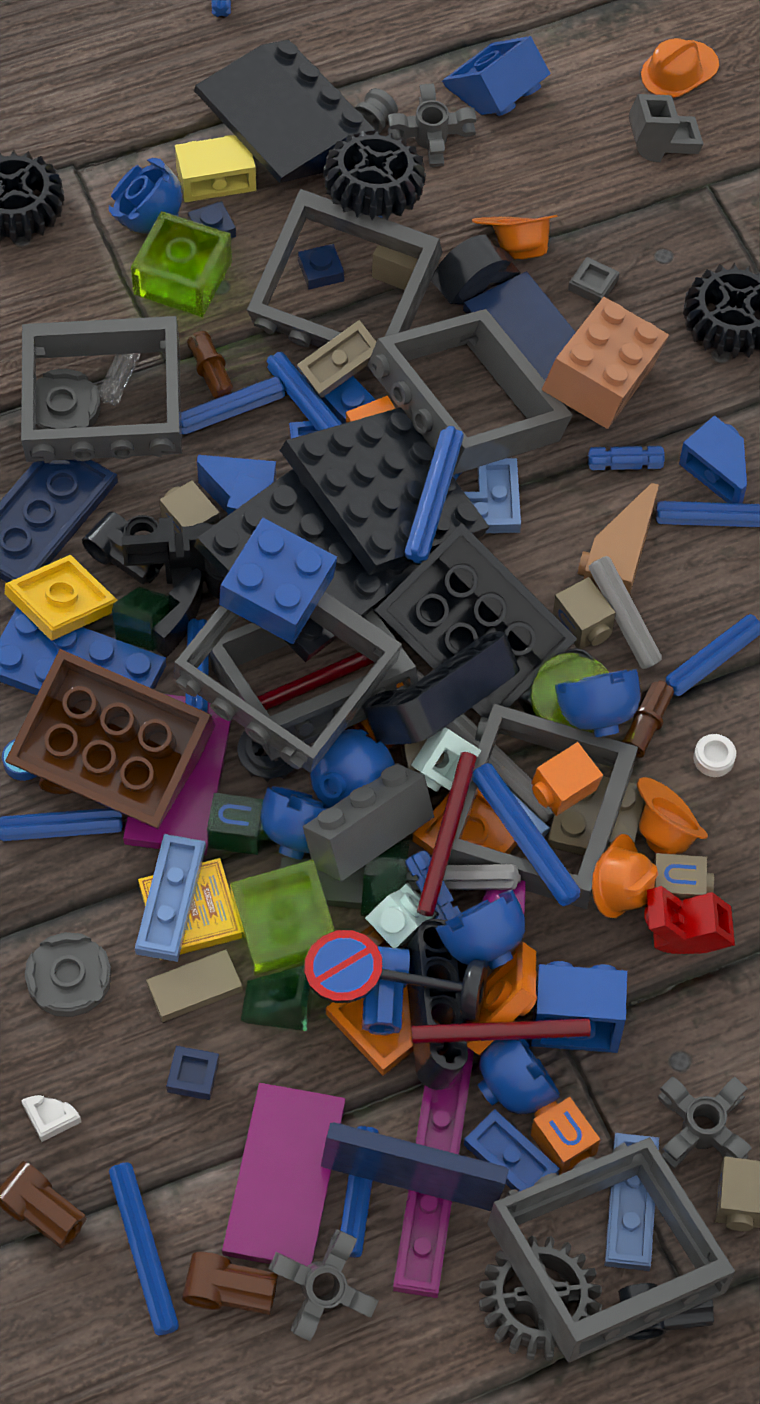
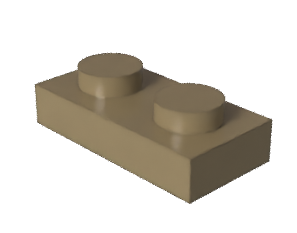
[297,320,376,398]

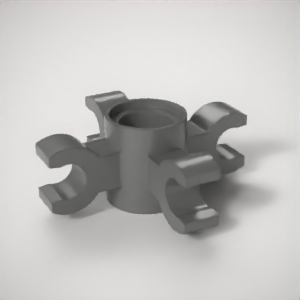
[388,83,476,167]
[658,1076,752,1169]
[268,1229,378,1341]

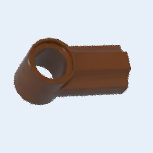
[0,1161,87,1249]
[182,1252,278,1315]

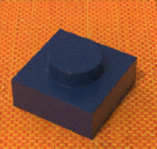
[188,201,236,248]
[298,244,344,290]
[166,1046,220,1100]

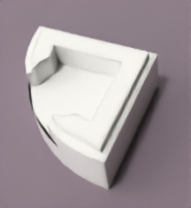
[21,1095,81,1142]

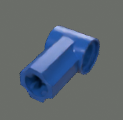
[362,946,410,1035]

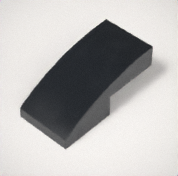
[152,568,204,658]

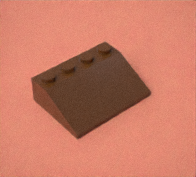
[5,649,216,829]

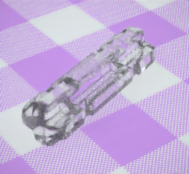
[99,353,141,405]

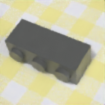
[303,763,434,881]

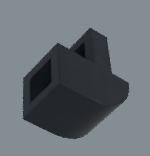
[431,235,521,305]

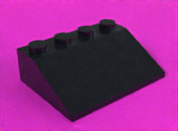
[194,39,375,183]
[375,523,577,718]

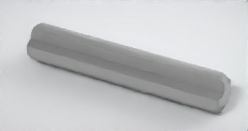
[589,556,662,669]
[406,864,521,891]

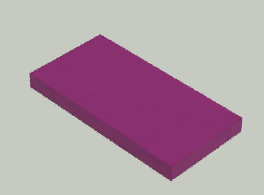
[123,694,232,856]
[222,1083,345,1266]

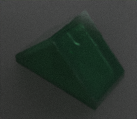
[112,587,170,651]
[361,839,410,917]
[241,965,313,1031]

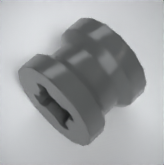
[355,88,398,135]

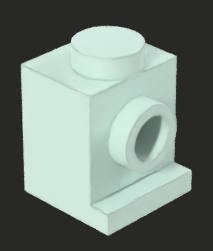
[411,727,482,792]
[365,883,437,948]

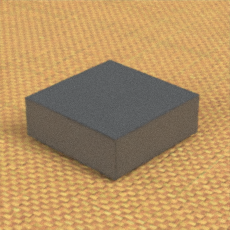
[568,257,620,304]

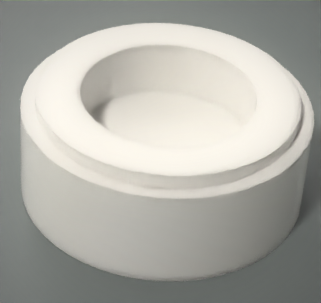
[693,734,736,777]

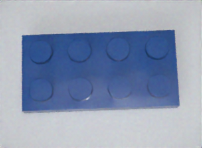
[0,607,166,695]

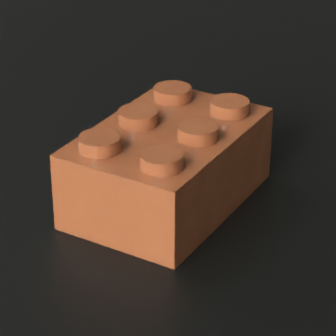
[542,297,669,429]

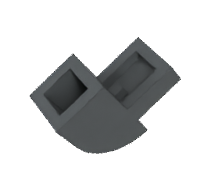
[629,94,703,162]

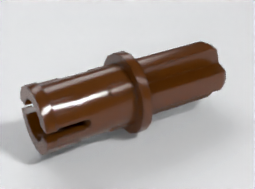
[187,331,233,399]
[621,680,674,758]

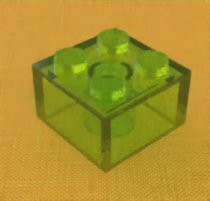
[131,211,232,317]
[230,860,335,975]

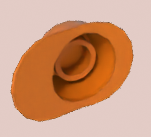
[641,38,719,98]
[472,215,558,259]
[637,777,708,854]
[592,834,658,918]

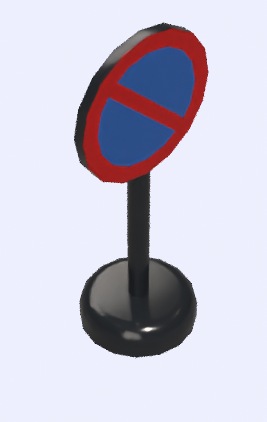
[304,930,488,1022]

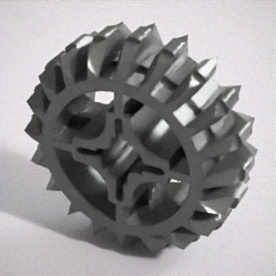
[479,1235,602,1361]

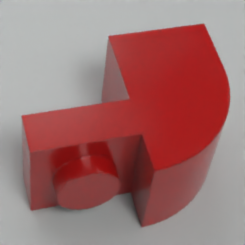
[644,886,735,954]

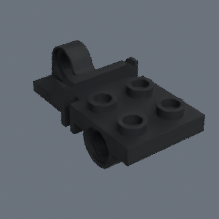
[121,515,225,599]

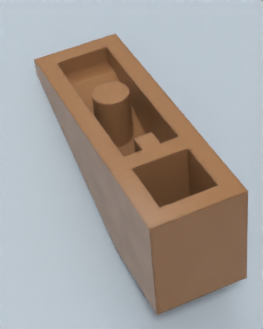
[577,483,659,595]

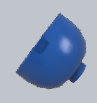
[108,158,183,234]
[555,669,641,737]
[310,729,395,808]
[261,786,328,859]
[436,889,525,970]
[478,1039,560,1115]

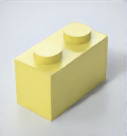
[175,135,256,202]

